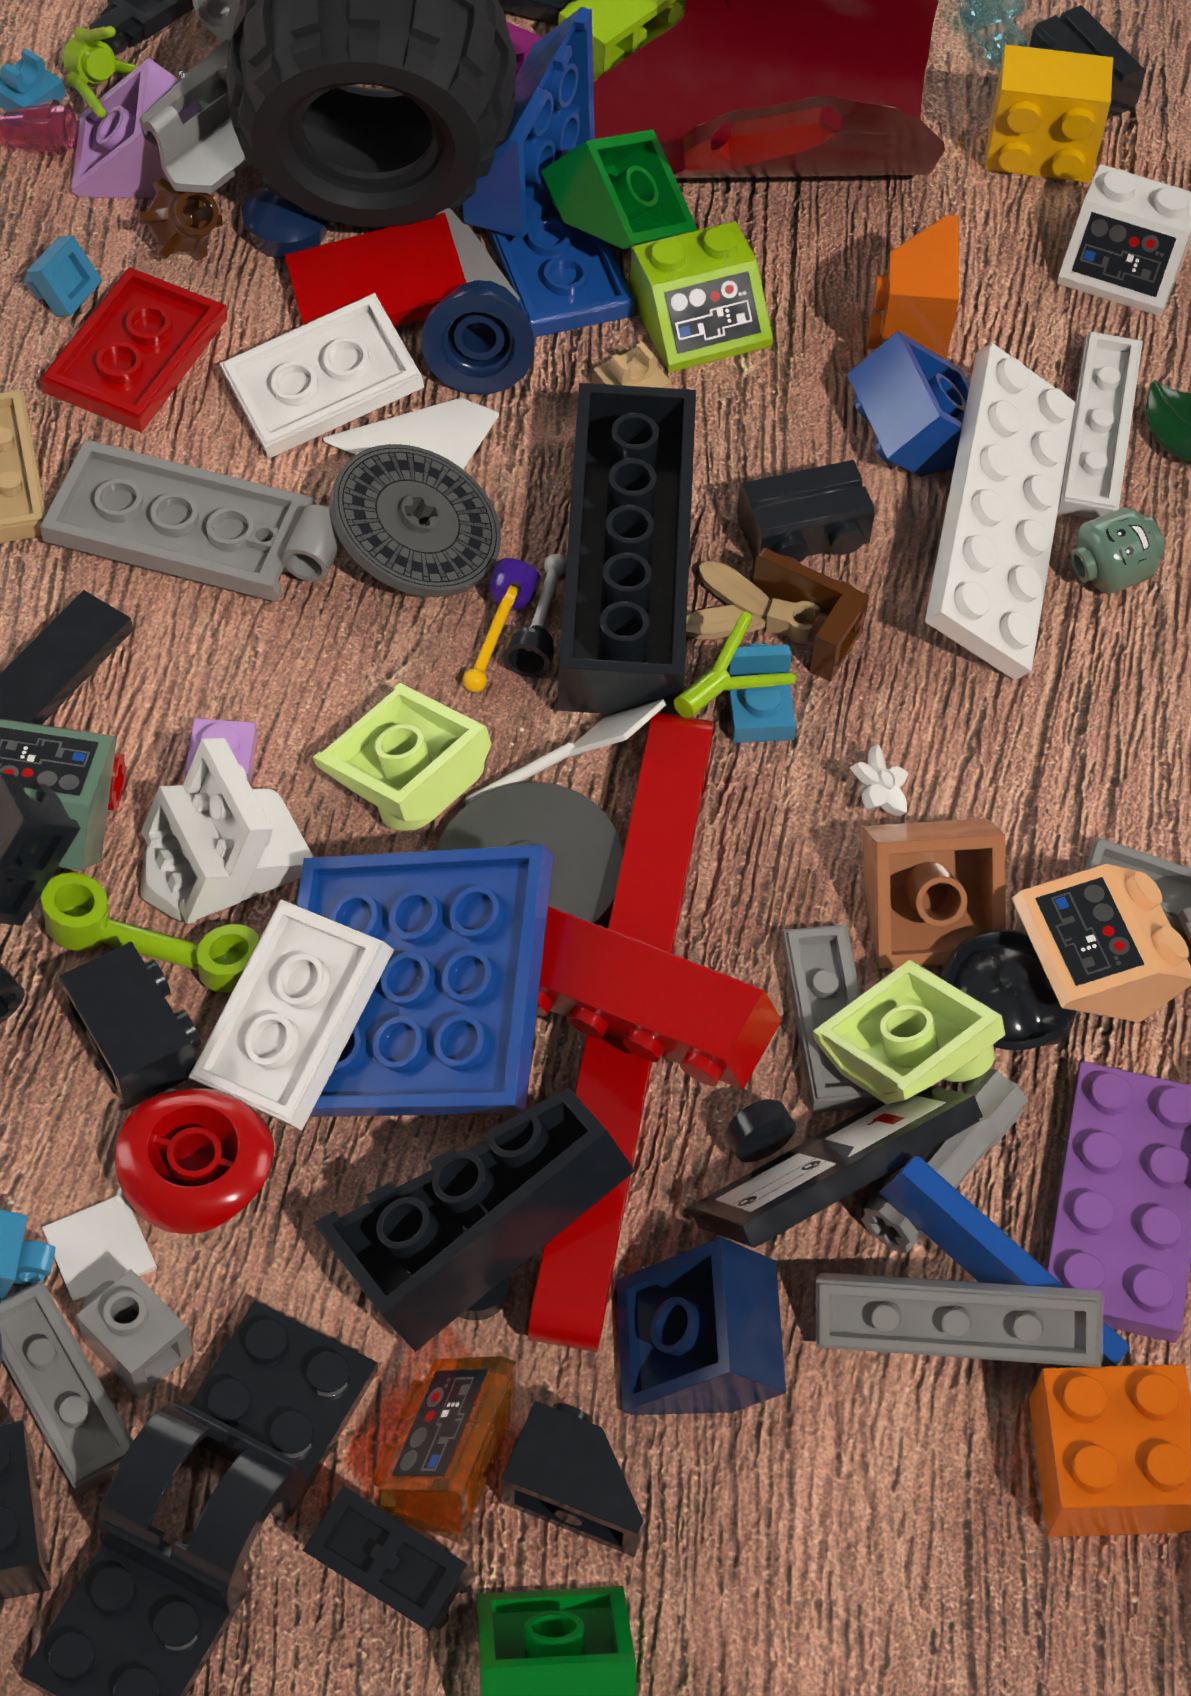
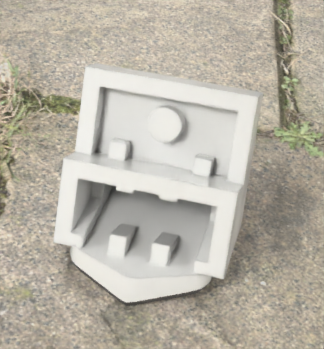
[140,738,313,924]

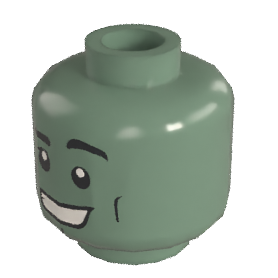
[1071,507,1165,594]

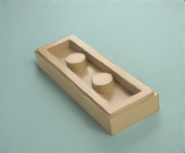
[0,389,46,543]

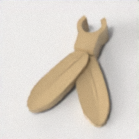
[686,561,820,644]

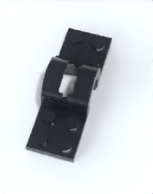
[20,1300,378,1696]

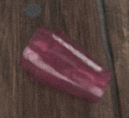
[0,99,78,155]

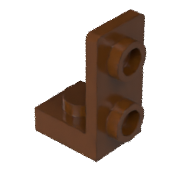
[752,548,869,682]

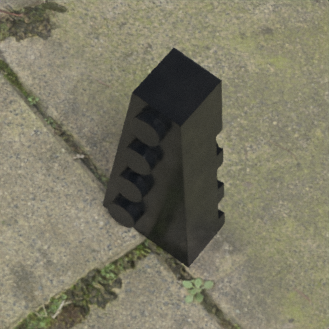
[313,1087,635,1352]

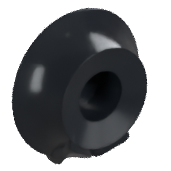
[941,929,1077,1050]

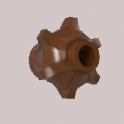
[137,177,223,261]

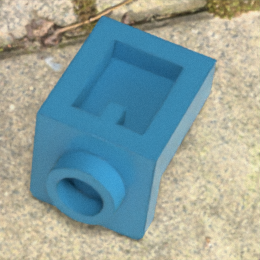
[726,643,796,743]

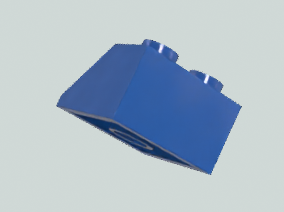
[847,331,970,476]

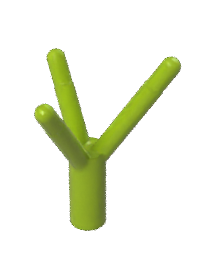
[674,612,796,719]

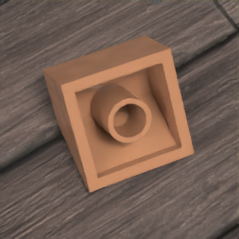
[862,818,1006,969]

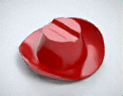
[115,1088,274,1234]

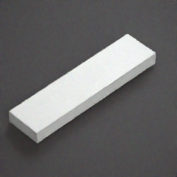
[1058,331,1143,520]

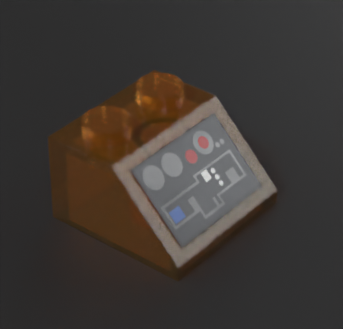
[372,1356,516,1544]

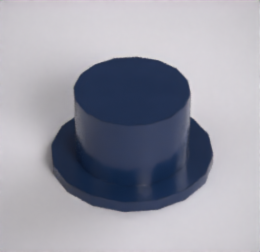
[422,280,535,395]

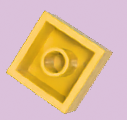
[985,44,1113,183]

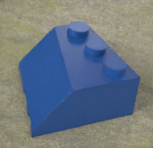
[463,7,595,238]

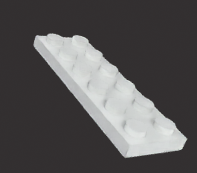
[925,342,1075,680]

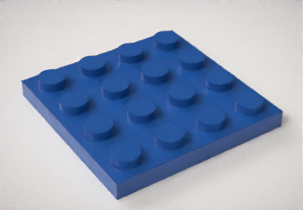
[297,845,554,1117]

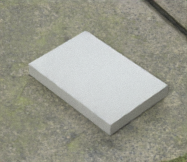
[220,293,424,459]
[189,900,394,1131]

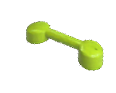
[41,872,260,993]

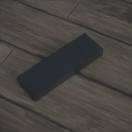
[0,590,133,725]

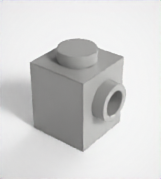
[76,1269,193,1400]

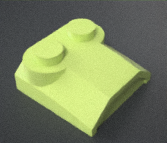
[313,683,492,831]
[813,960,1005,1104]

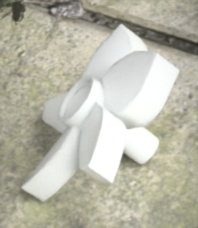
[849,743,909,816]

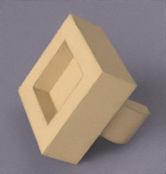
[592,342,672,388]

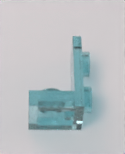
[960,0,1028,69]

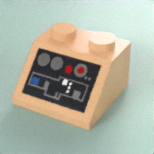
[1011,864,1191,1022]

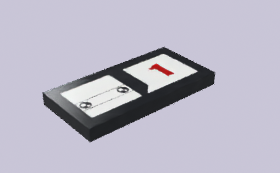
[689,1086,983,1248]

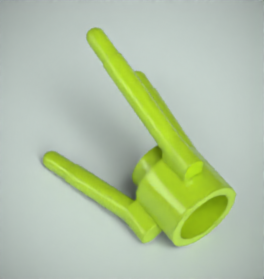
[63,26,138,118]

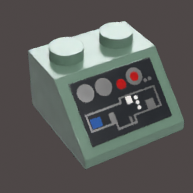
[0,718,117,870]

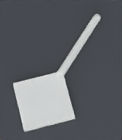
[464,699,666,805]
[42,1088,176,1304]

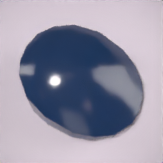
[242,186,330,259]

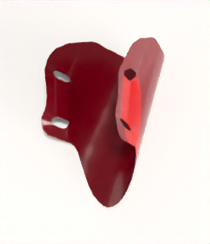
[593,0,945,178]

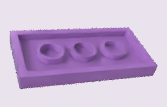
[1045,1061,1191,1343]

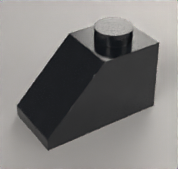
[501,1401,644,1557]

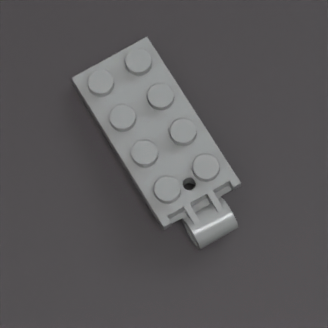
[40,440,341,602]

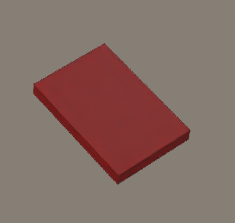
[284,212,466,327]
[40,267,228,433]

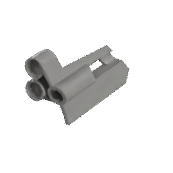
[139,0,249,194]

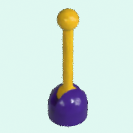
[463,558,541,693]

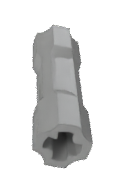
[861,1069,1028,1253]

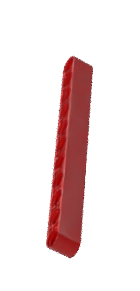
[527,712,715,1353]

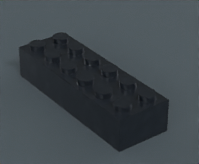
[557,383,696,716]

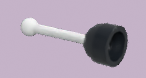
[503,554,567,678]

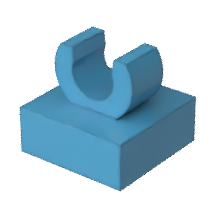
[0,48,66,125]
[24,235,103,317]
[0,1209,56,1302]

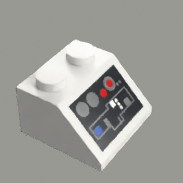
[1057,164,1191,316]

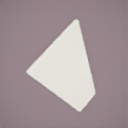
[323,398,499,469]

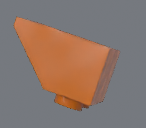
[866,215,959,360]

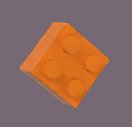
[1029,1364,1191,1537]

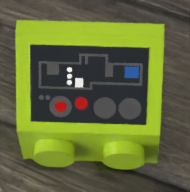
[629,221,773,373]

